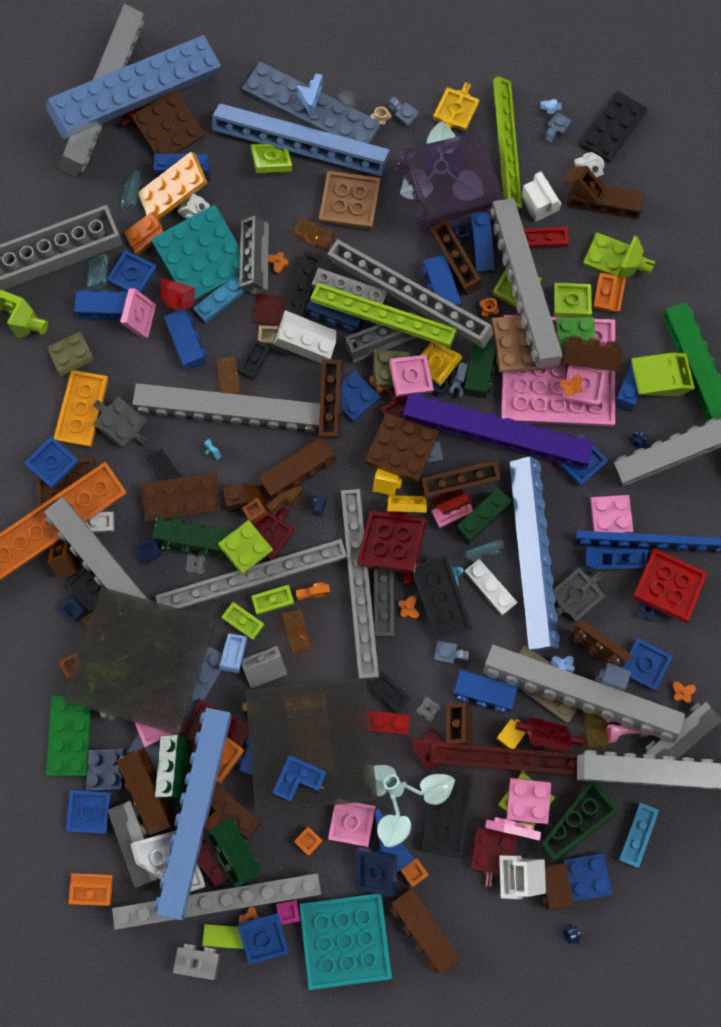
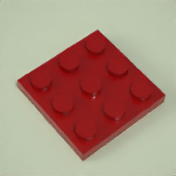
[632,548,708,624]

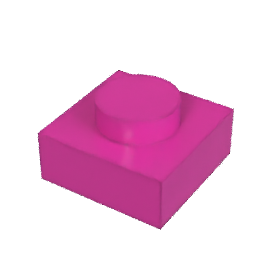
[276,900,300,925]

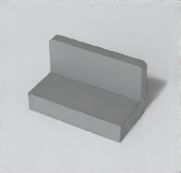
[241,646,287,688]

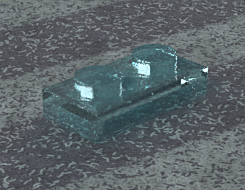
[120,170,141,211]
[87,254,109,291]
[463,539,505,561]

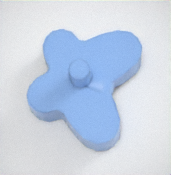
[540,99,562,114]
[551,656,575,673]

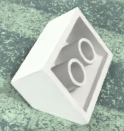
[274,311,336,364]

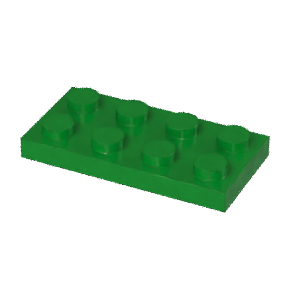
[46,696,92,777]

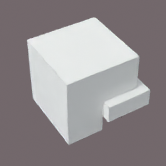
[521,172,562,222]
[500,855,546,899]

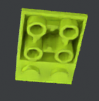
[631,353,695,397]

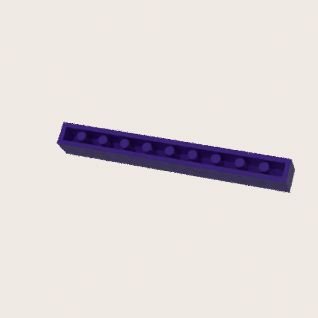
[402,393,594,470]

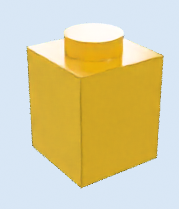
[372,468,403,496]
[495,719,526,752]

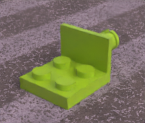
[582,232,656,278]
[0,290,48,339]

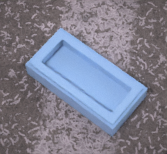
[219,633,247,673]

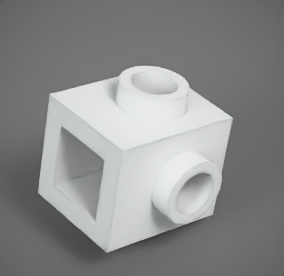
[574,152,605,178]
[177,194,210,220]

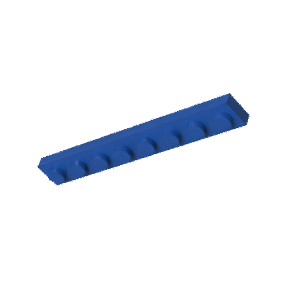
[574,530,721,553]

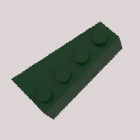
[153,515,235,559]
[541,781,619,864]

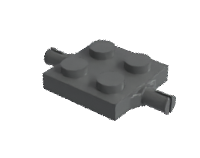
[93,396,148,449]
[553,567,606,622]

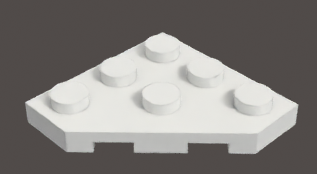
[130,830,206,892]

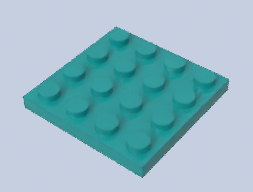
[151,205,240,300]
[299,894,392,990]

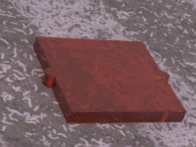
[253,294,288,326]
[431,489,472,515]

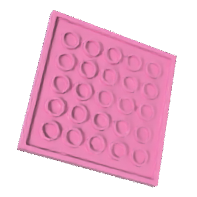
[501,315,615,427]

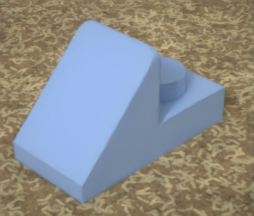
[297,74,323,115]

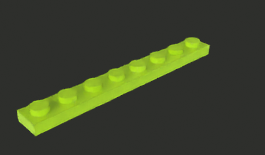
[493,76,522,211]
[311,283,457,348]

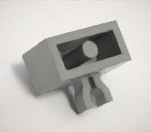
[173,943,221,980]

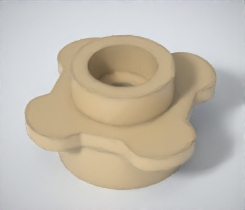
[370,107,391,125]

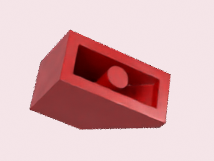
[160,278,195,311]

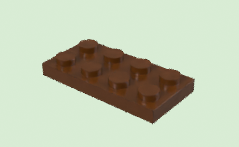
[140,472,222,522]

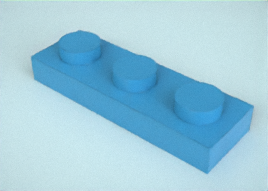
[193,276,246,324]
[618,802,659,868]

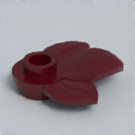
[412,729,452,769]

